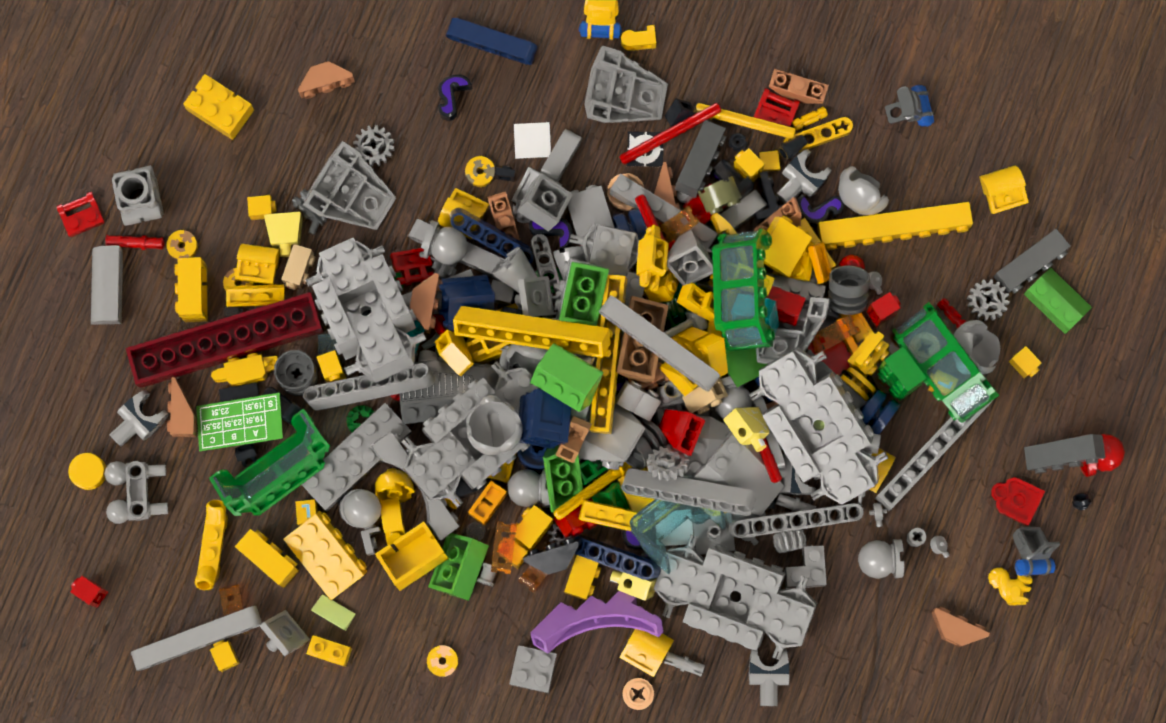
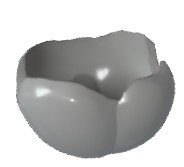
[838,166,889,215]
[952,320,1000,375]
[506,344,548,376]
[466,395,523,456]

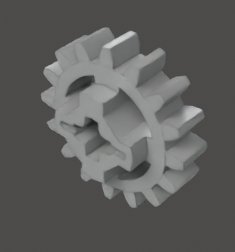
[353,125,395,167]
[967,279,1010,321]
[647,445,690,481]

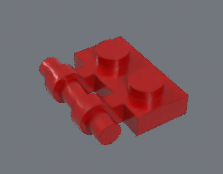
[390,248,434,286]

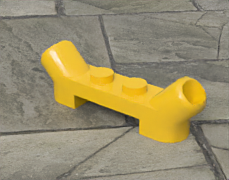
[195,500,228,591]

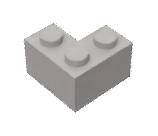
[784,546,827,589]

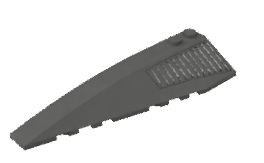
[399,360,507,424]

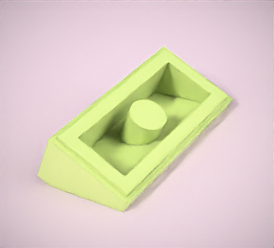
[311,594,356,631]

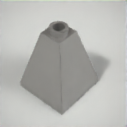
[667,230,713,285]

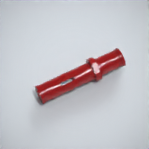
[105,235,165,250]

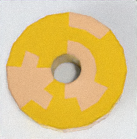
[427,645,458,677]

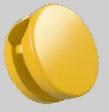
[840,367,876,402]
[68,453,106,490]

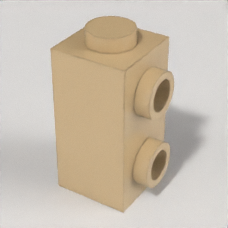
[281,244,315,290]
[682,378,728,415]

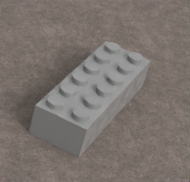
[302,403,412,512]

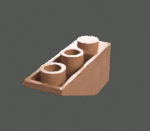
[654,162,680,224]
[167,377,197,437]

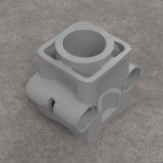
[112,165,164,226]

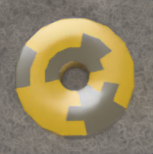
[465,156,495,187]

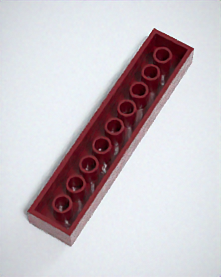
[125,292,324,388]

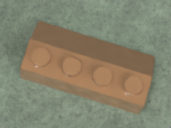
[616,296,669,383]

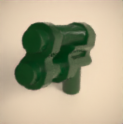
[661,292,687,329]

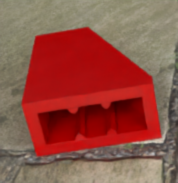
[659,409,705,456]

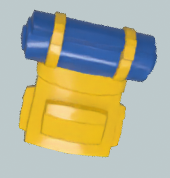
[579,0,622,40]

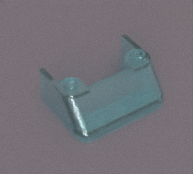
[630,499,726,574]

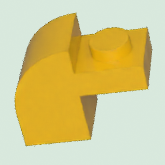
[380,497,405,545]

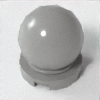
[420,220,468,265]
[715,377,753,419]
[507,469,550,508]
[339,489,381,528]
[858,539,904,579]

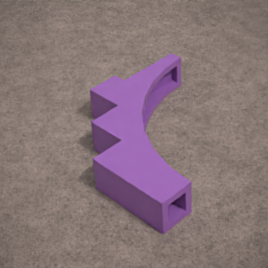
[530,591,663,653]

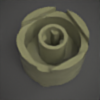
[698,176,742,215]

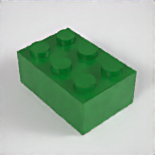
[877,347,927,401]

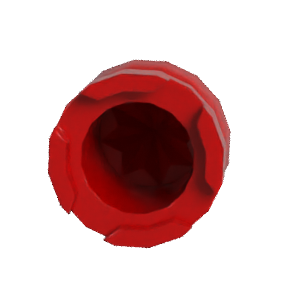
[1080,434,1125,477]

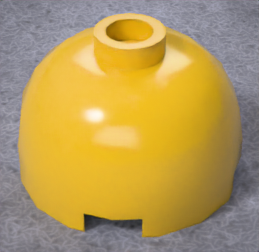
[375,468,414,503]

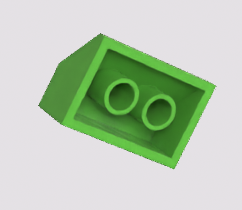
[559,262,609,326]
[1024,268,1092,334]
[530,343,604,412]
[543,445,583,512]
[428,533,489,601]

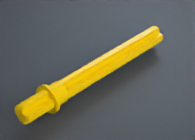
[695,103,796,139]
[553,462,632,520]

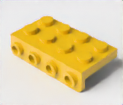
[283,511,367,600]

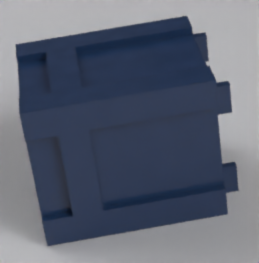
[438,275,495,331]
[519,388,571,449]

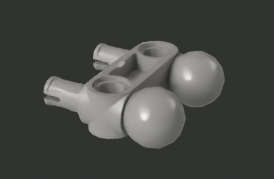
[104,461,168,524]

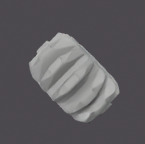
[773,529,806,553]

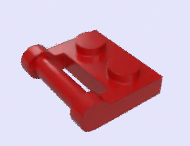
[754,88,800,127]
[56,191,105,238]

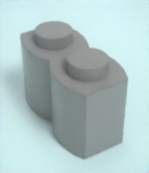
[615,380,661,421]

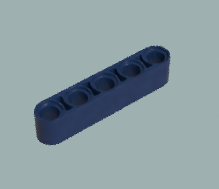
[446,18,538,65]
[450,208,534,264]
[575,535,661,580]

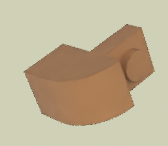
[555,416,592,463]

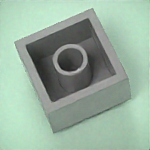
[517,173,573,231]
[510,645,557,694]

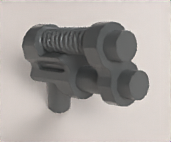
[292,189,328,235]

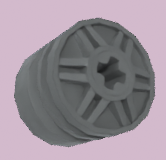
[828,266,870,315]
[274,350,319,396]
[626,417,667,470]

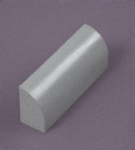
[91,246,123,325]

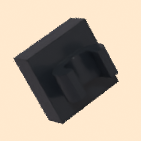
[235,443,256,467]

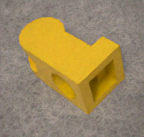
[621,25,656,50]

